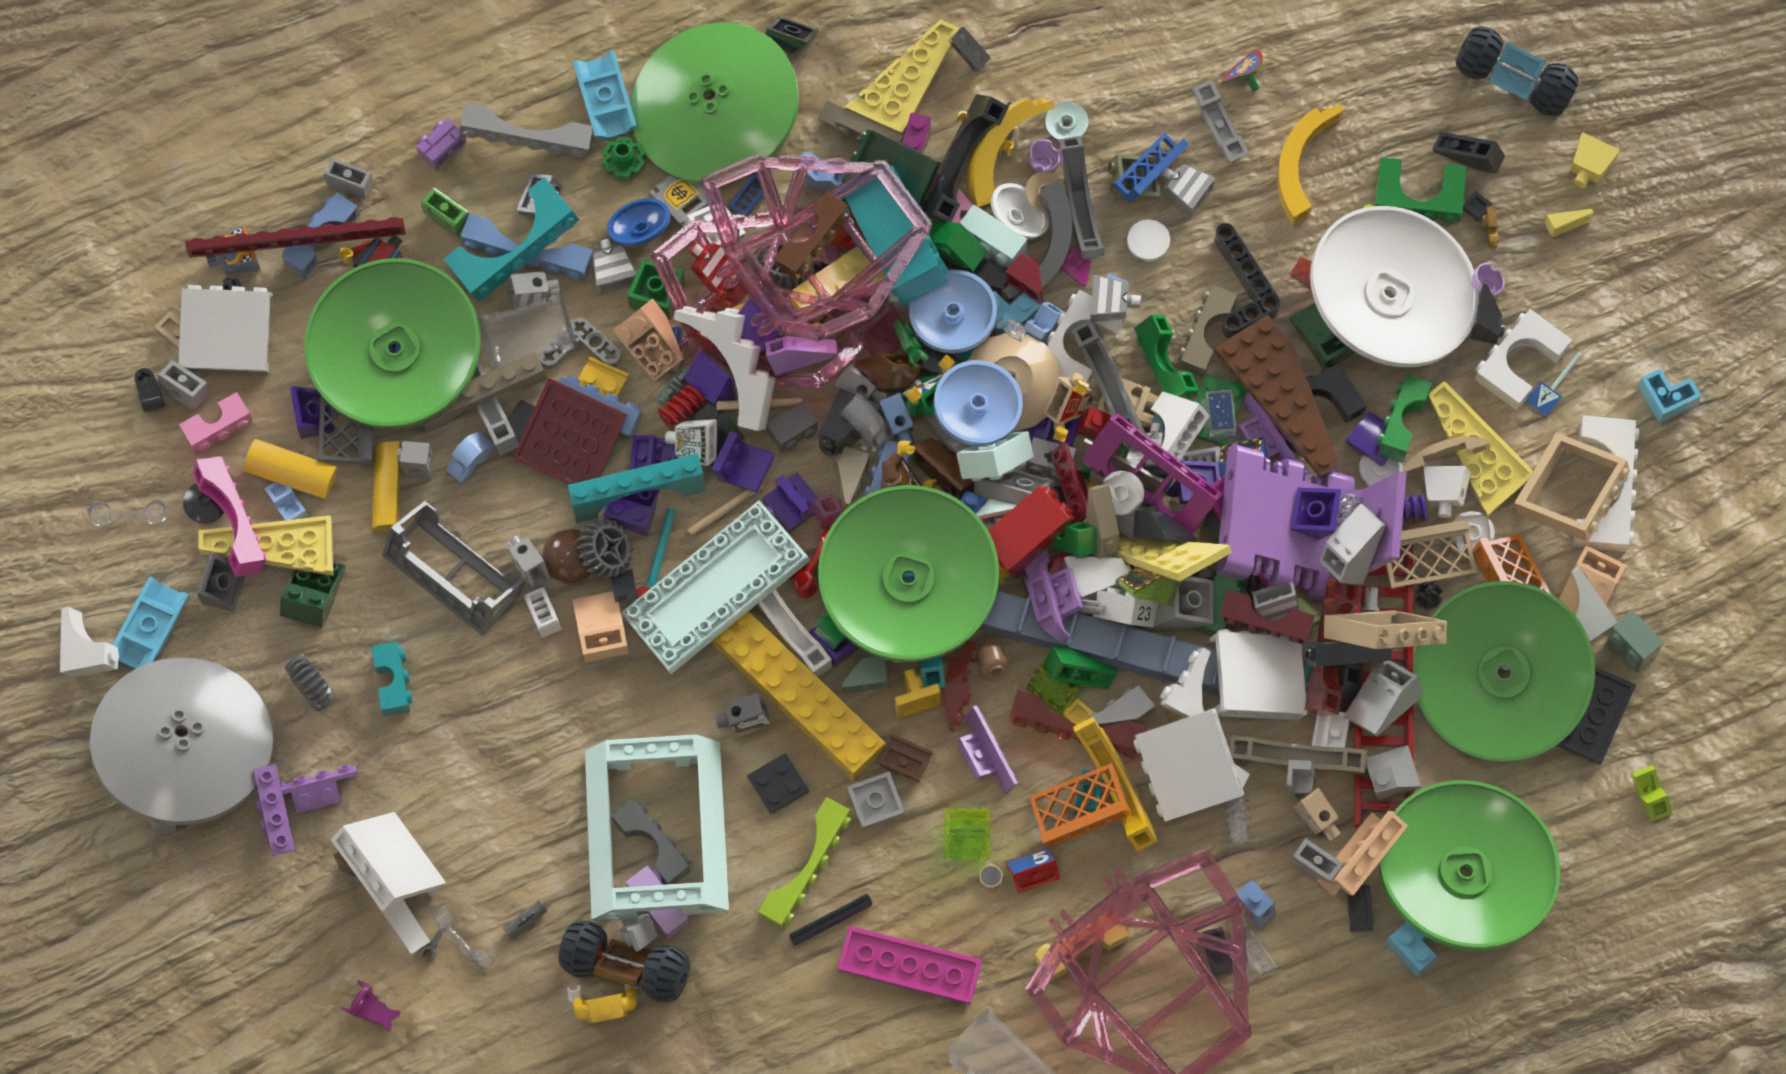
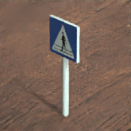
[1525,353,1581,417]

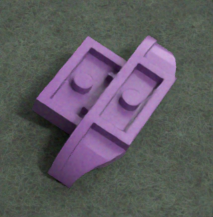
[1027,558,1083,642]

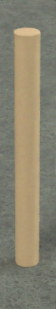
[716,397,802,410]
[687,484,764,537]

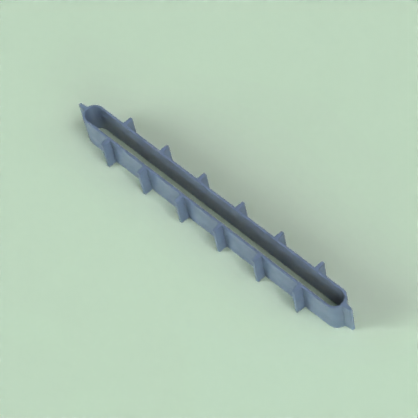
[979,591,1220,696]

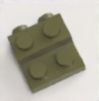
[1107,154,1161,202]

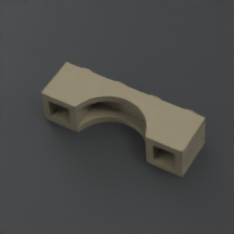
[1178,285,1237,377]

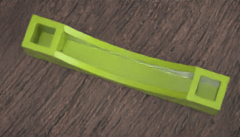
[758,797,852,930]

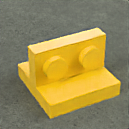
[895,669,940,719]

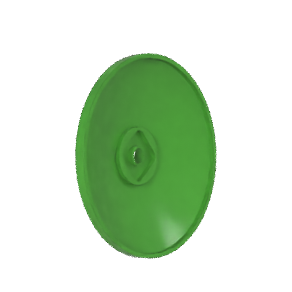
[631,22,799,185]
[304,258,481,428]
[818,485,999,662]
[1413,581,1595,762]
[1378,780,1560,951]

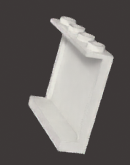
[178,285,273,372]
[1210,629,1307,720]
[1134,708,1244,821]
[331,812,446,912]

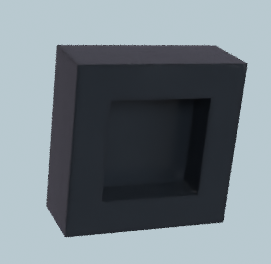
[1463,191,1493,222]

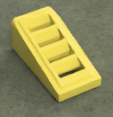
[1545,209,1594,237]

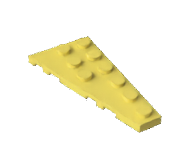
[845,20,959,135]
[788,240,891,313]
[1427,381,1533,517]
[199,515,334,576]
[1108,537,1232,581]

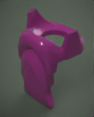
[340,980,401,1031]

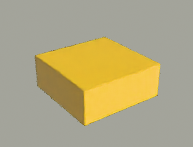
[1062,698,1094,726]

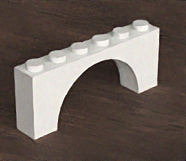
[1573,415,1639,552]

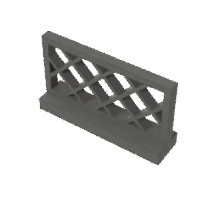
[318,396,373,468]

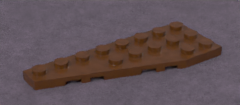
[1214,315,1339,479]

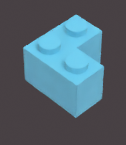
[993,291,1040,335]
[1638,368,1701,424]
[1386,922,1437,978]

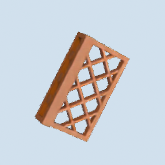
[1472,534,1551,594]
[1029,763,1132,849]

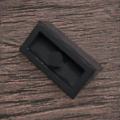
[507,400,535,443]

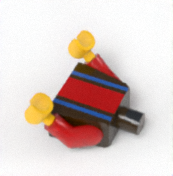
[338,236,403,268]

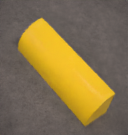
[243,439,337,499]
[371,441,401,532]

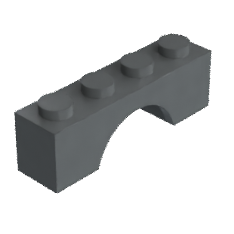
[611,798,690,885]

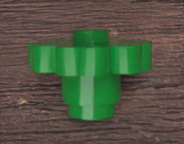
[602,137,645,180]

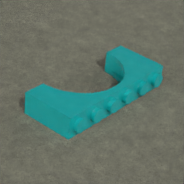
[443,177,580,302]
[568,454,705,523]

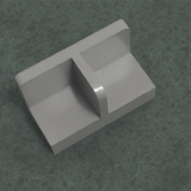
[1287,760,1317,799]

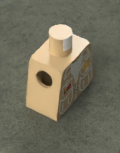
[1293,788,1341,841]

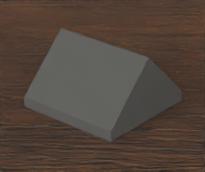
[197,552,245,611]

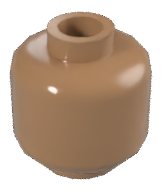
[976,644,1008,678]

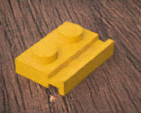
[578,357,629,397]

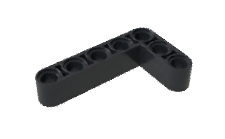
[1215,223,1280,339]

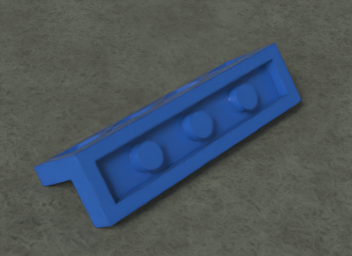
[1113,133,1189,203]

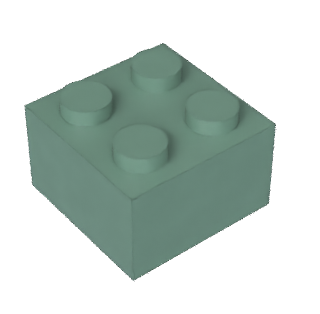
[1607,610,1664,673]

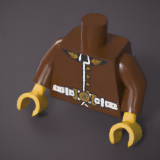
[882,441,941,491]

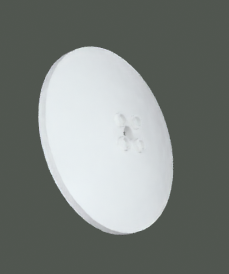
[1310,206,1479,367]

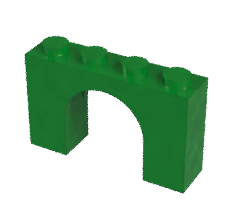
[1375,157,1467,223]

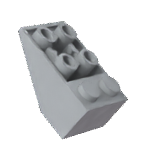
[1319,504,1385,585]
[1345,661,1424,736]

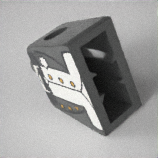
[715,693,771,732]

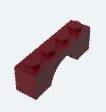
[1220,590,1315,644]

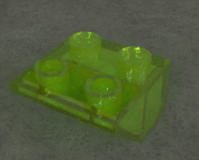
[945,808,991,859]

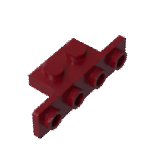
[1051,442,1088,523]

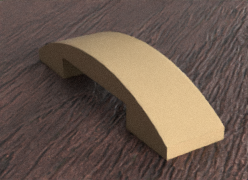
[1403,437,1491,477]

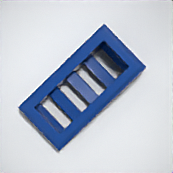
[729,172,773,219]

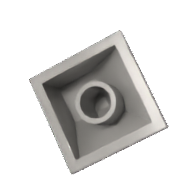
[1367,745,1421,801]

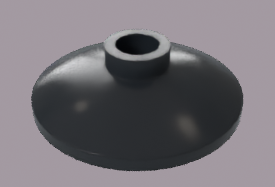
[183,483,225,524]

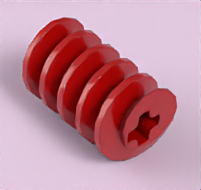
[658,385,707,431]

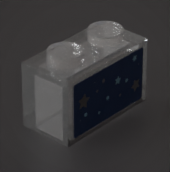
[1201,390,1237,440]

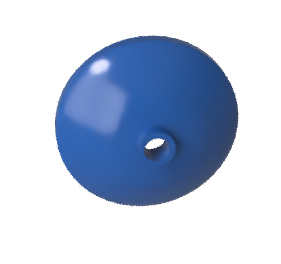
[607,198,670,247]

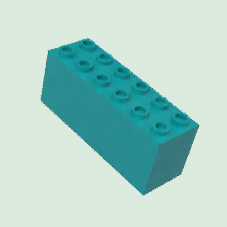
[838,160,949,306]

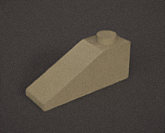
[834,446,870,512]
[1086,483,1119,559]

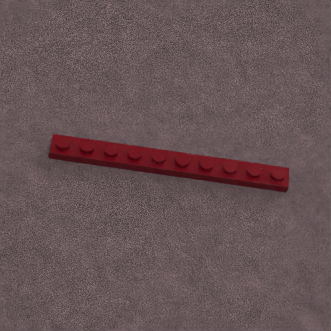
[185,217,406,258]

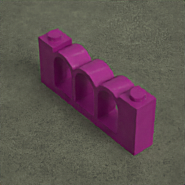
[1082,413,1223,535]

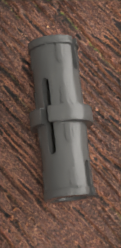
[503,900,548,939]

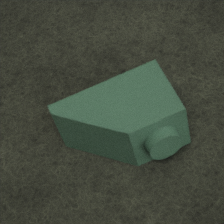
[842,654,888,694]

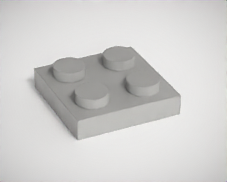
[847,772,905,830]

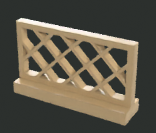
[1385,520,1477,589]

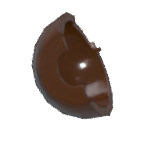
[542,529,591,583]

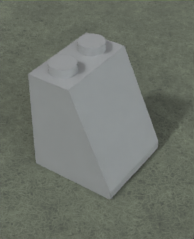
[1147,576,1213,632]

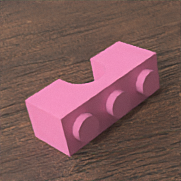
[179,392,253,453]

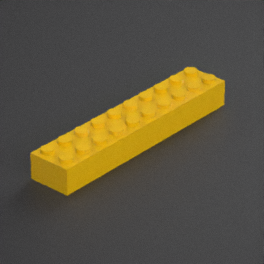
[710,611,886,781]

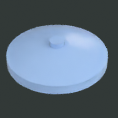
[909,270,997,353]
[934,360,1023,446]

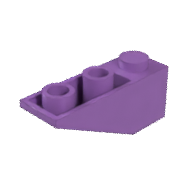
[765,336,838,376]

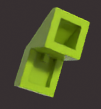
[1631,765,1672,822]

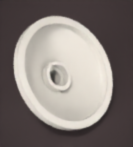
[991,183,1049,239]

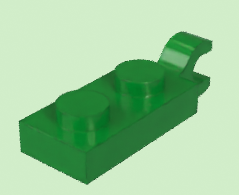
[893,319,928,368]

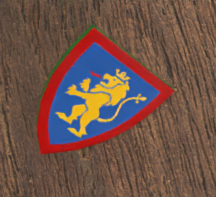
[1222,50,1264,92]

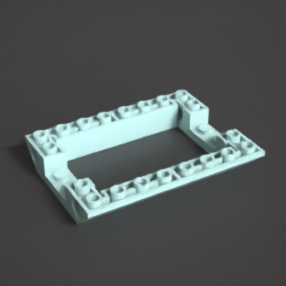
[585,735,729,921]

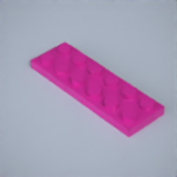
[838,926,982,1005]

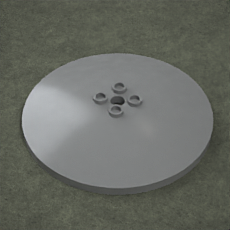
[90,658,273,825]

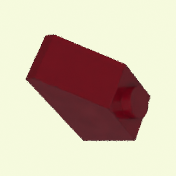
[1005,253,1044,304]

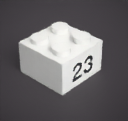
[1093,587,1159,627]

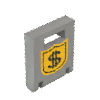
[648,176,715,229]

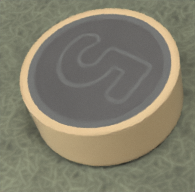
[979,865,1002,889]

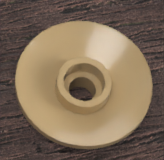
[1025,172,1067,214]

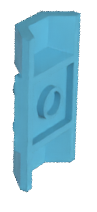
[573,50,637,141]
[112,577,190,670]

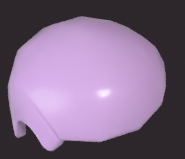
[1028,139,1060,173]
[1472,263,1505,297]

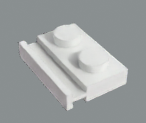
[1312,709,1350,748]

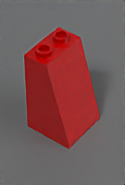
[988,486,1075,574]

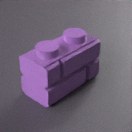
[416,118,467,170]

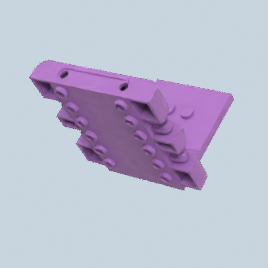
[1216,444,1406,605]

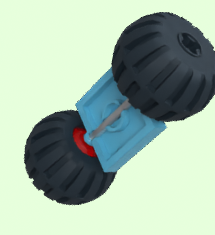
[1456,26,1578,116]

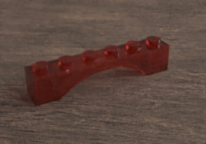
[1304,579,1362,716]
[1010,690,1148,758]

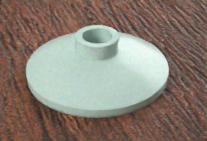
[1045,101,1088,140]

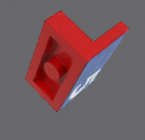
[1006,848,1060,894]

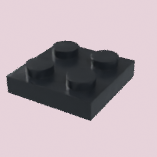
[747,753,809,815]

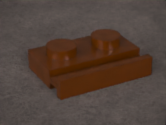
[878,734,933,783]

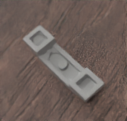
[1192,80,1249,163]

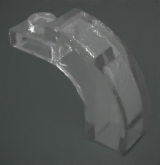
[840,393,890,453]

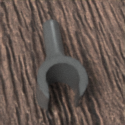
[421,930,443,961]

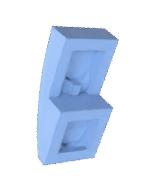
[264,482,308,521]

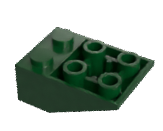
[1289,303,1357,369]
[280,562,346,628]

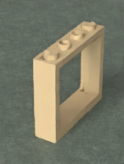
[1515,432,1630,542]
[1324,610,1447,649]

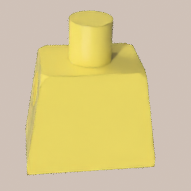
[1570,133,1620,188]

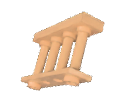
[1317,811,1408,896]

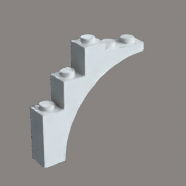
[674,306,776,431]
[1160,648,1250,788]

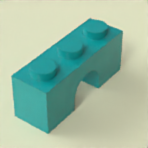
[371,642,413,716]

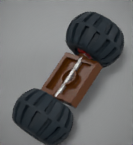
[558,921,690,1002]

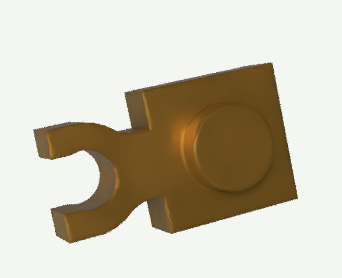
[1481,206,1499,248]

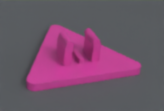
[1060,246,1092,286]

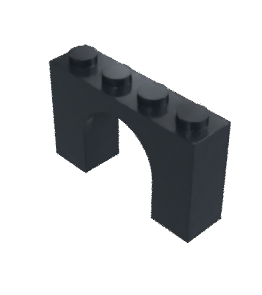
[1274,363,1367,452]

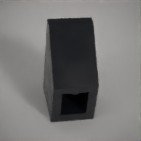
[1325,664,1362,713]

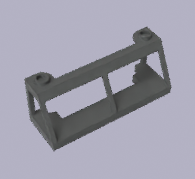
[382,501,525,635]

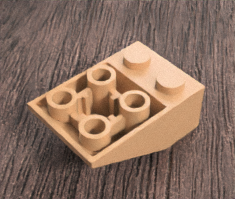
[613,299,684,381]
[1559,545,1626,614]
[572,591,629,663]

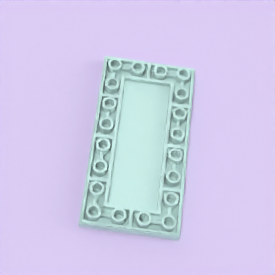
[621,501,810,674]

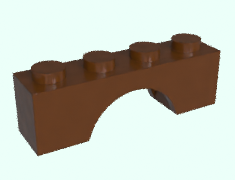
[774,191,850,280]

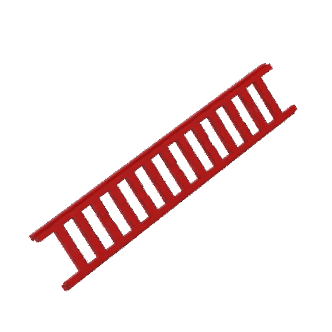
[1354,526,1414,828]

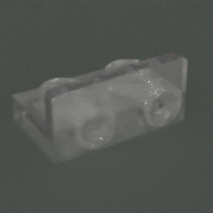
[1224,930,1277,983]

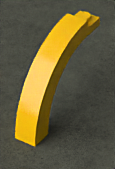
[967,98,1055,207]
[1277,103,1344,225]
[1073,717,1157,852]

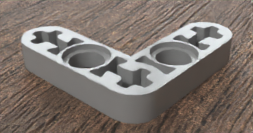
[539,317,621,369]

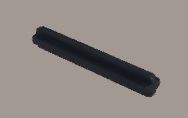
[789,894,873,946]

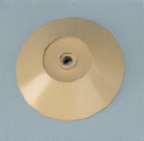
[968,332,1062,432]

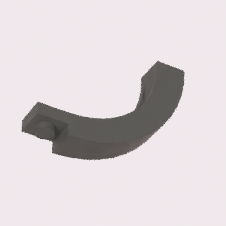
[1059,136,1104,259]
[1001,180,1072,303]

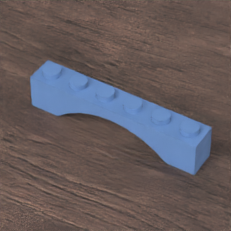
[461,213,593,281]

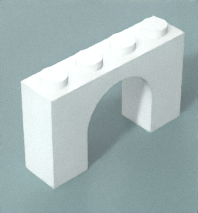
[1046,290,1126,384]
[1475,309,1572,411]

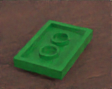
[1195,373,1246,446]

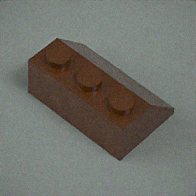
[913,437,975,500]

